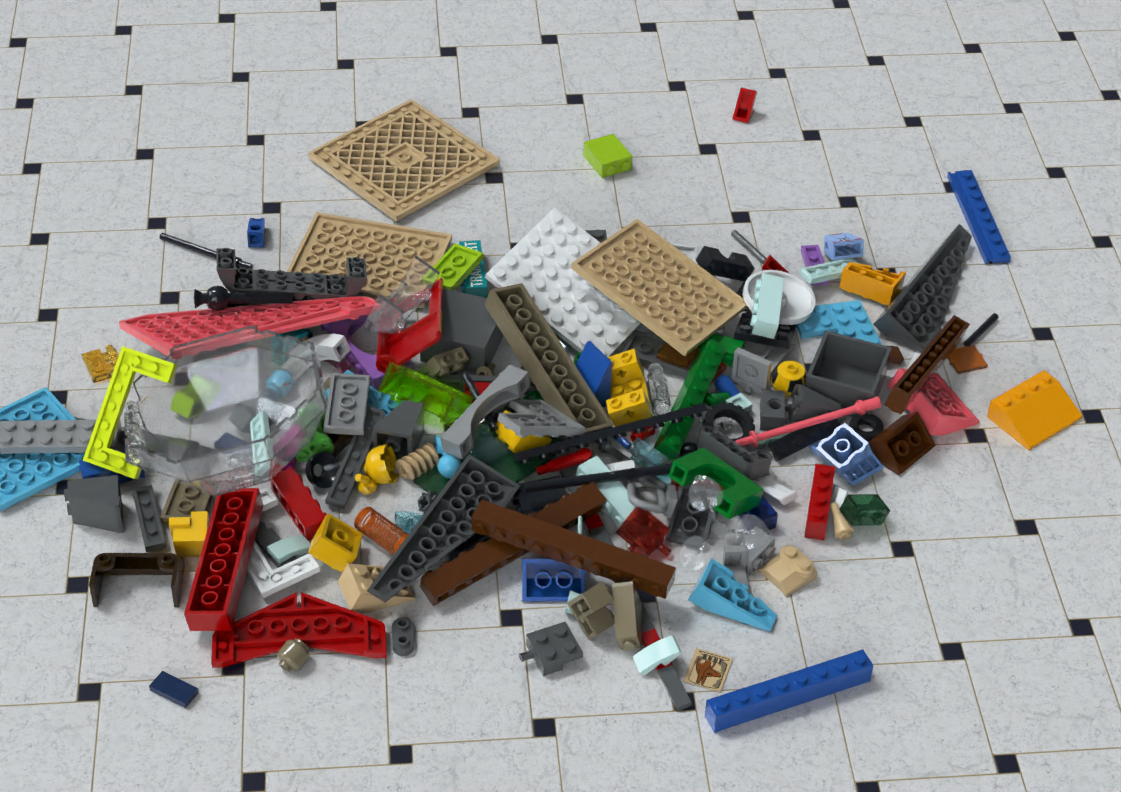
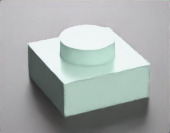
[725,393,753,411]

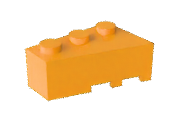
[839,262,906,305]

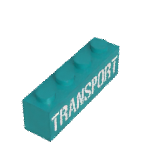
[459,240,488,298]

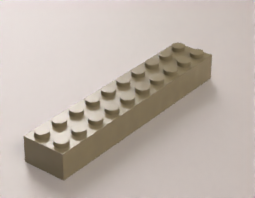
[485,283,613,448]

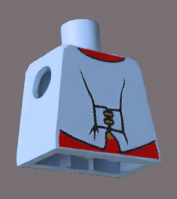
[824,233,864,260]

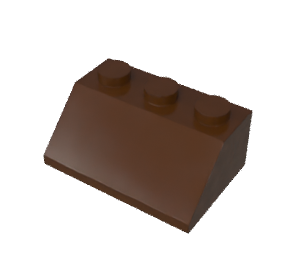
[868,412,936,475]

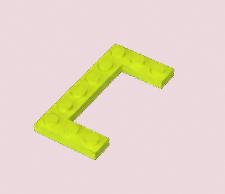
[83,346,177,480]

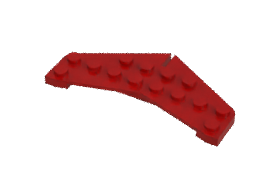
[211,592,387,668]

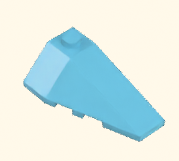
[688,558,777,631]

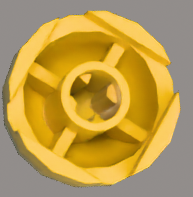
[363,444,399,485]

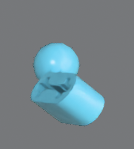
[434,434,462,479]

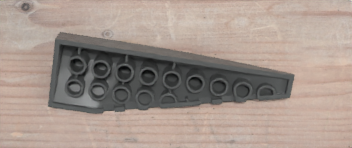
[873,224,972,353]

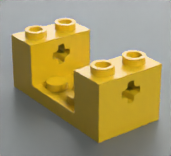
[606,349,653,427]

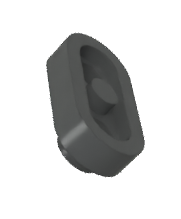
[392,617,414,656]

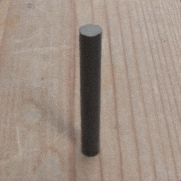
[964,313,999,348]

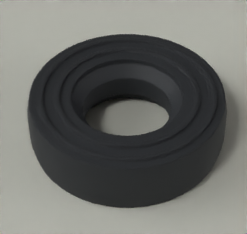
[849,413,884,442]

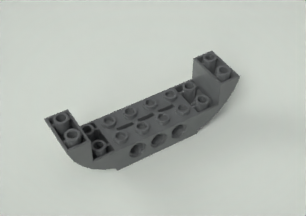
[216,248,367,305]

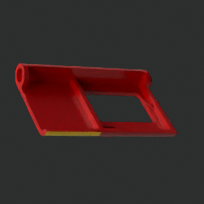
[376,277,443,373]

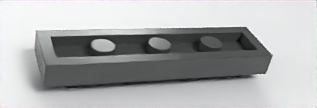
[132,485,167,552]

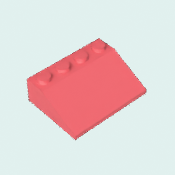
[887,368,980,436]

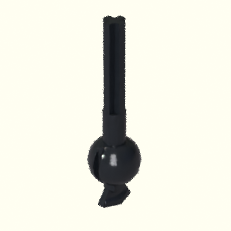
[194,285,293,311]

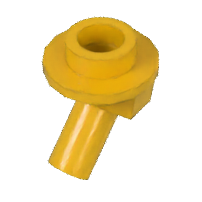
[355,474,377,494]

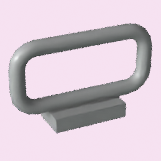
[626,478,678,518]

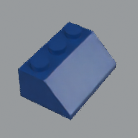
[522,557,585,601]

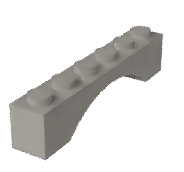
[440,365,531,460]

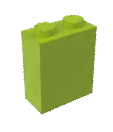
[583,133,632,178]

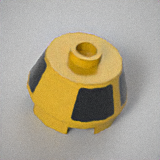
[771,361,807,398]

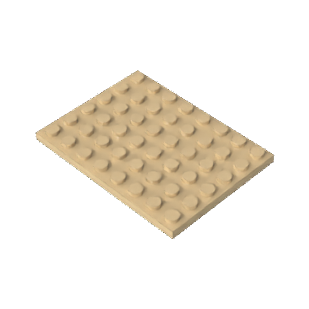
[287,212,452,308]
[570,219,748,356]

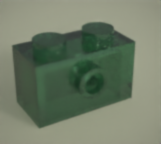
[839,494,891,526]

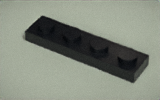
[768,411,841,462]

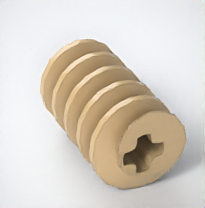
[395,443,439,481]

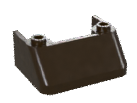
[89,553,185,607]

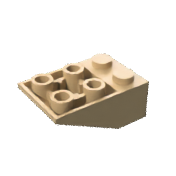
[338,564,415,613]

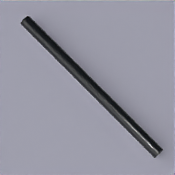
[523,464,672,493]

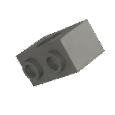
[760,390,788,431]

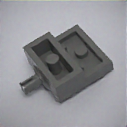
[519,621,583,676]

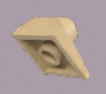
[758,545,817,597]

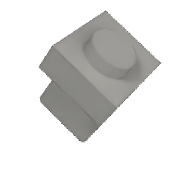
[722,545,749,592]

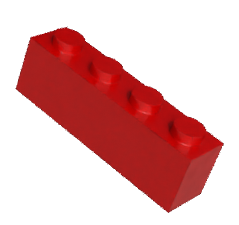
[804,464,835,540]
[270,467,327,541]

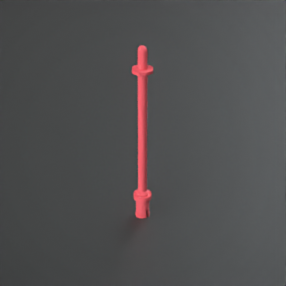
[735,396,881,448]

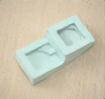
[267,535,311,564]
[633,635,682,675]

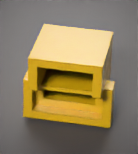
[169,511,210,557]

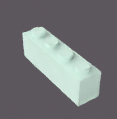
[750,273,784,339]
[576,456,647,534]

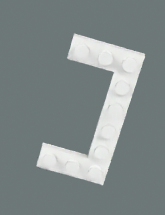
[247,487,320,598]

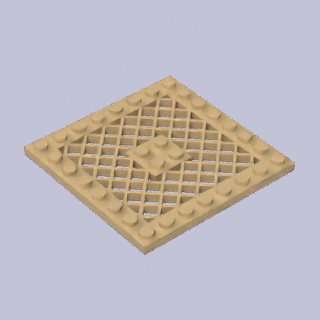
[308,99,500,222]

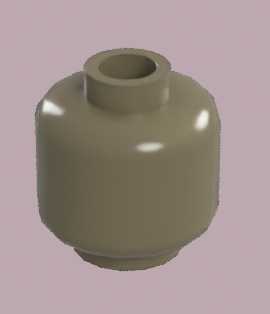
[277,638,309,672]

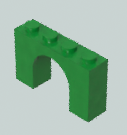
[668,448,764,519]

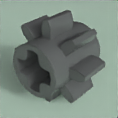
[417,491,438,514]

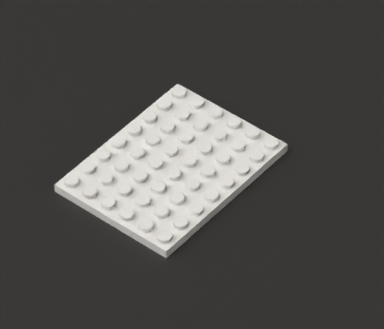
[485,207,642,356]

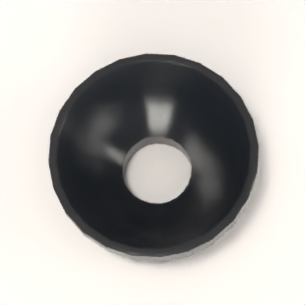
[305,452,340,488]

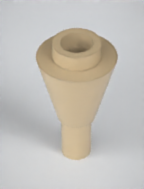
[830,503,854,540]

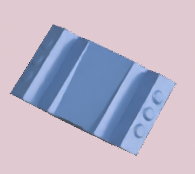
[809,423,884,486]

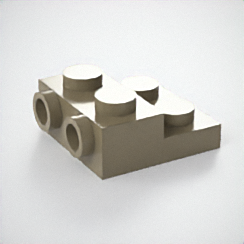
[416,347,469,380]

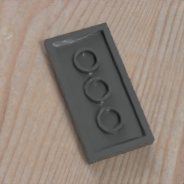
[622,330,699,378]

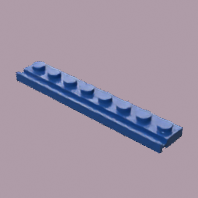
[947,170,1011,264]

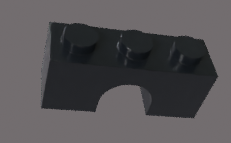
[695,246,755,282]

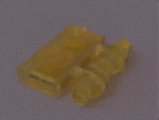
[81,345,118,383]

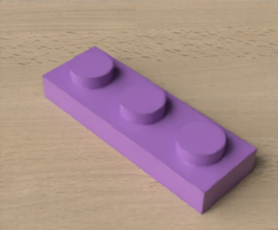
[800,245,829,286]

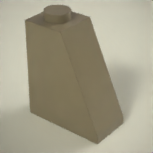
[612,581,642,650]

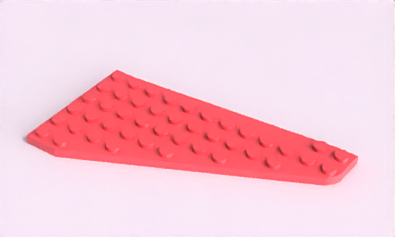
[119,296,383,359]

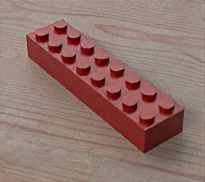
[184,488,264,631]

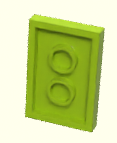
[423,243,484,291]

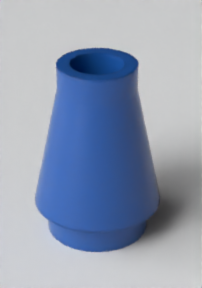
[714,374,741,398]

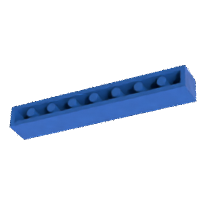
[705,649,873,733]

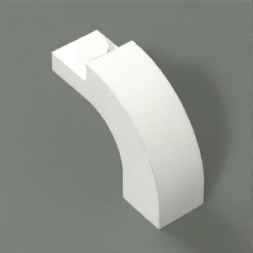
[283,334,351,381]

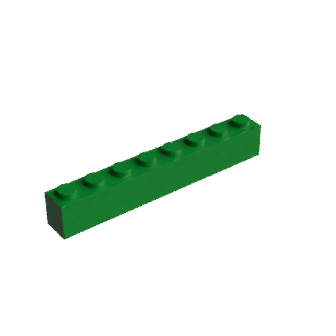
[651,338,727,464]

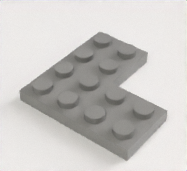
[498,399,586,437]

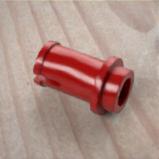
[630,426,655,444]

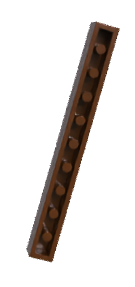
[884,315,970,415]
[420,482,607,606]
[471,500,676,599]

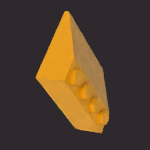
[987,370,1082,450]

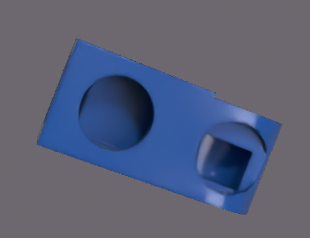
[247,218,265,247]

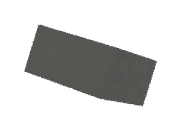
[420,289,504,374]
[805,330,891,417]

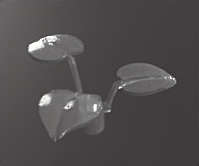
[681,475,772,572]

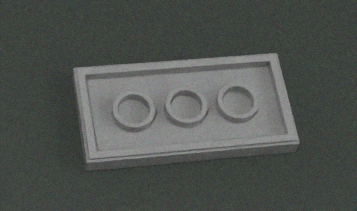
[324,373,370,435]

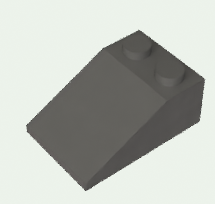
[665,484,720,549]

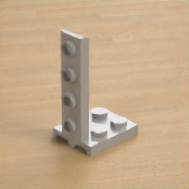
[731,343,795,395]

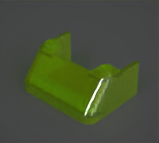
[378,362,473,426]

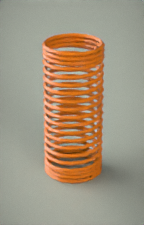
[354,507,409,555]

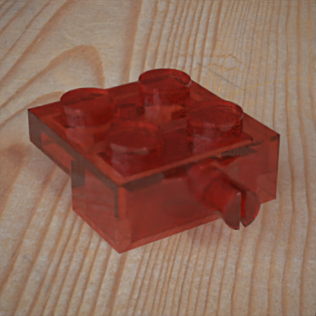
[615,507,672,557]

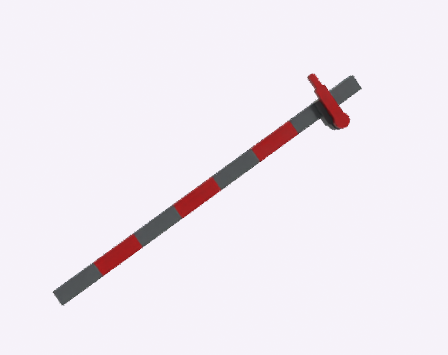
[536,440,692,711]

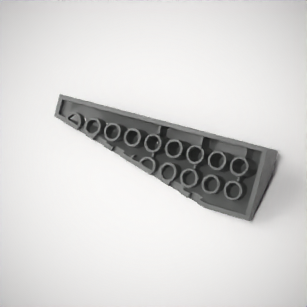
[367,454,520,602]

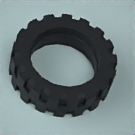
[702,402,755,447]

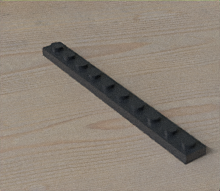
[513,403,707,465]

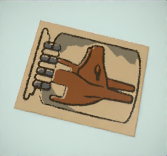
[683,648,733,692]

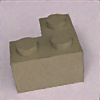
[567,582,615,639]

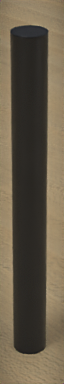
[462,372,498,432]

